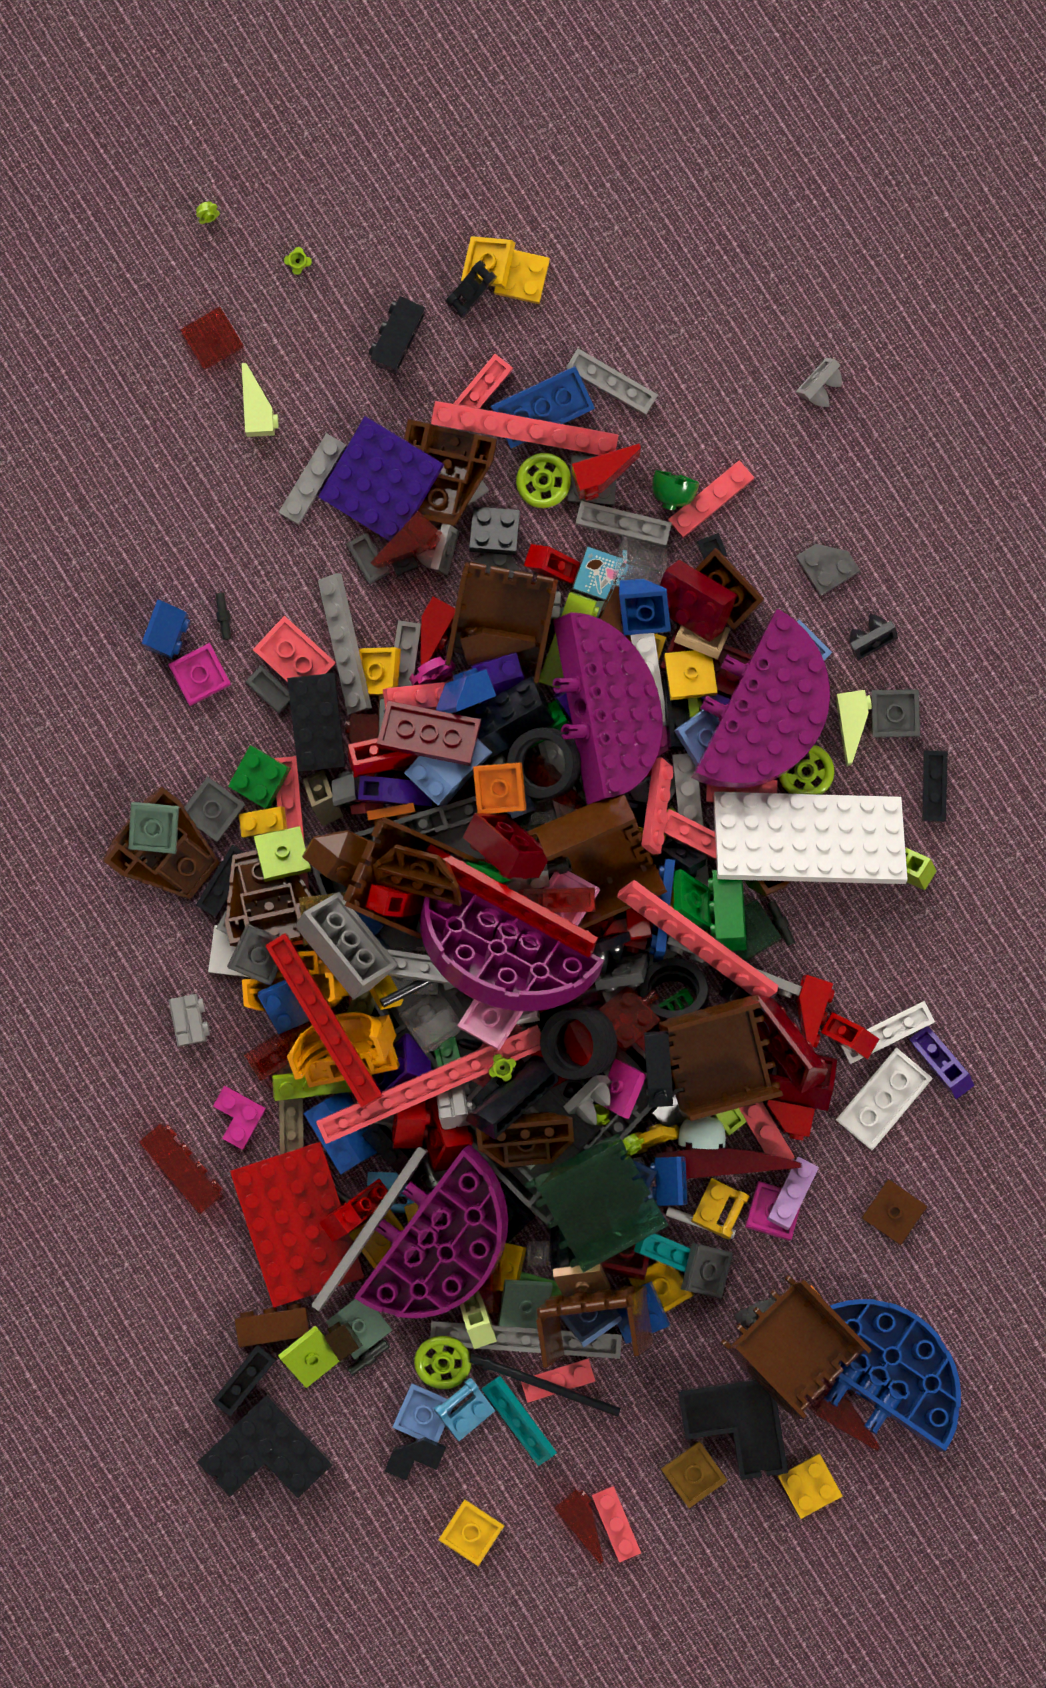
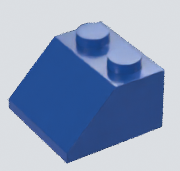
[619,579,671,635]
[141,599,190,659]
[436,668,496,713]
[651,1156,687,1206]

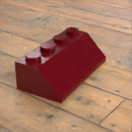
[753,995,828,1094]
[762,1046,837,1111]

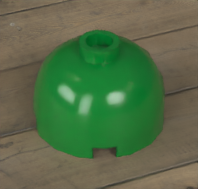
[652,470,699,510]

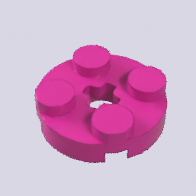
[409,656,455,686]

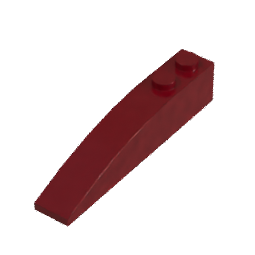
[656,1145,803,1179]

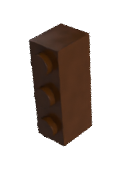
[235,1303,310,1347]

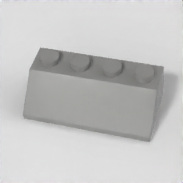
[295,892,398,1000]

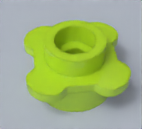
[196,201,220,224]
[284,247,312,275]
[489,1054,516,1081]
[594,1104,611,1125]
[620,1134,644,1155]

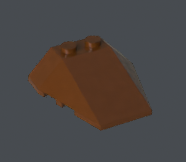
[404,419,498,526]
[103,786,220,900]
[225,850,318,947]

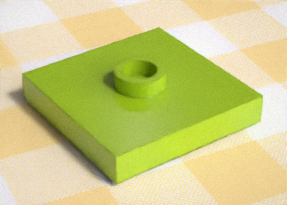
[254,826,311,882]
[278,1325,340,1388]

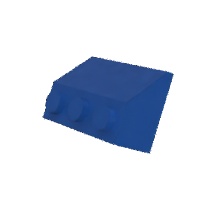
[304,1092,378,1175]

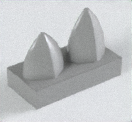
[796,358,842,407]
[417,523,460,576]
[563,1075,612,1125]

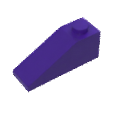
[909,1026,975,1099]

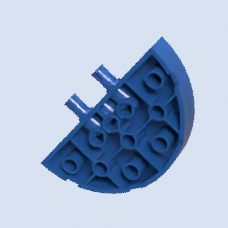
[824,1299,961,1452]

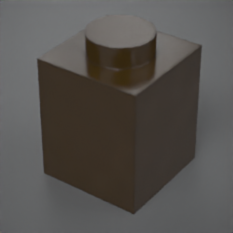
[324,1321,363,1361]

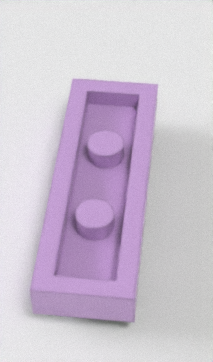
[767,1157,819,1230]

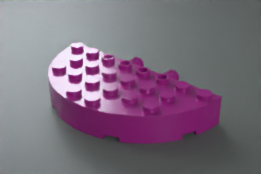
[691,608,830,788]
[552,612,663,805]
[420,886,604,1011]
[354,1144,508,1318]

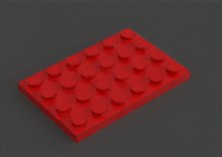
[230,1141,364,1308]

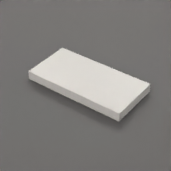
[836,1048,933,1151]

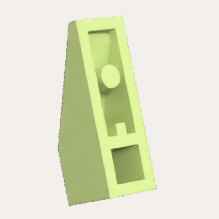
[242,363,279,437]
[835,690,872,766]
[460,1289,497,1349]

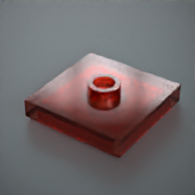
[180,306,244,370]

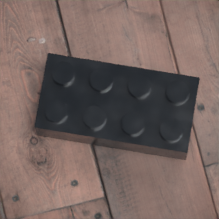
[287,673,346,772]
[461,676,555,762]

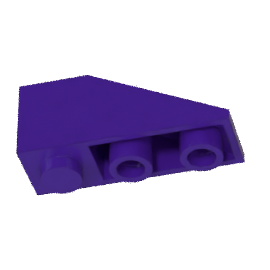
[358,776,433,807]

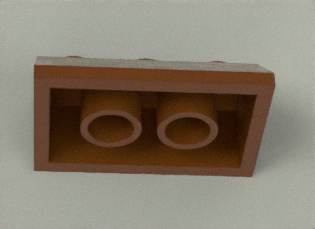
[696,548,765,630]

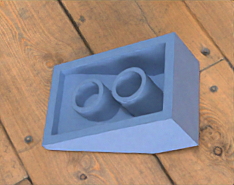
[404,738,492,805]

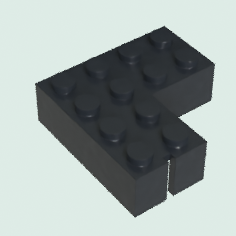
[677,1379,788,1480]
[197,1394,334,1498]

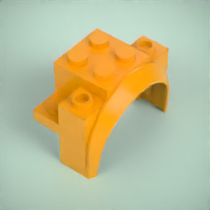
[242,951,350,1012]
[287,1012,400,1088]

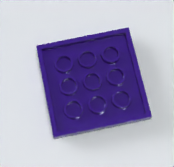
[318,416,445,545]

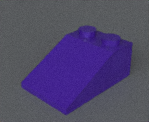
[470,652,524,704]

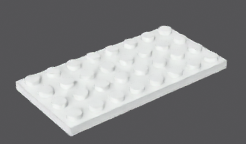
[713,792,907,884]

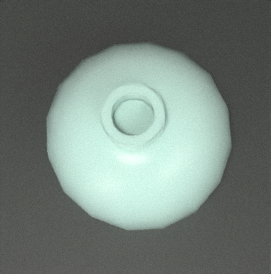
[678,1116,726,1149]

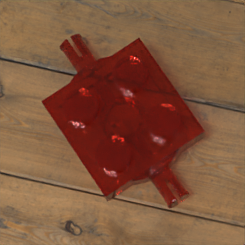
[599,986,660,1052]

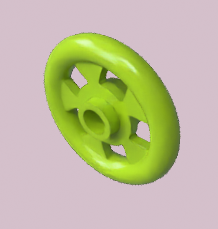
[516,453,571,508]
[779,745,834,795]
[414,1335,471,1389]

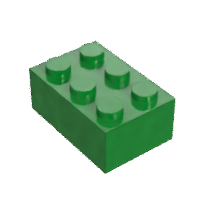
[708,870,747,951]

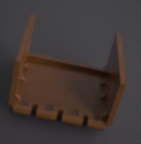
[445,562,558,683]
[527,795,667,929]
[343,817,479,939]
[659,995,783,1121]
[720,1275,872,1420]
[536,1285,653,1368]

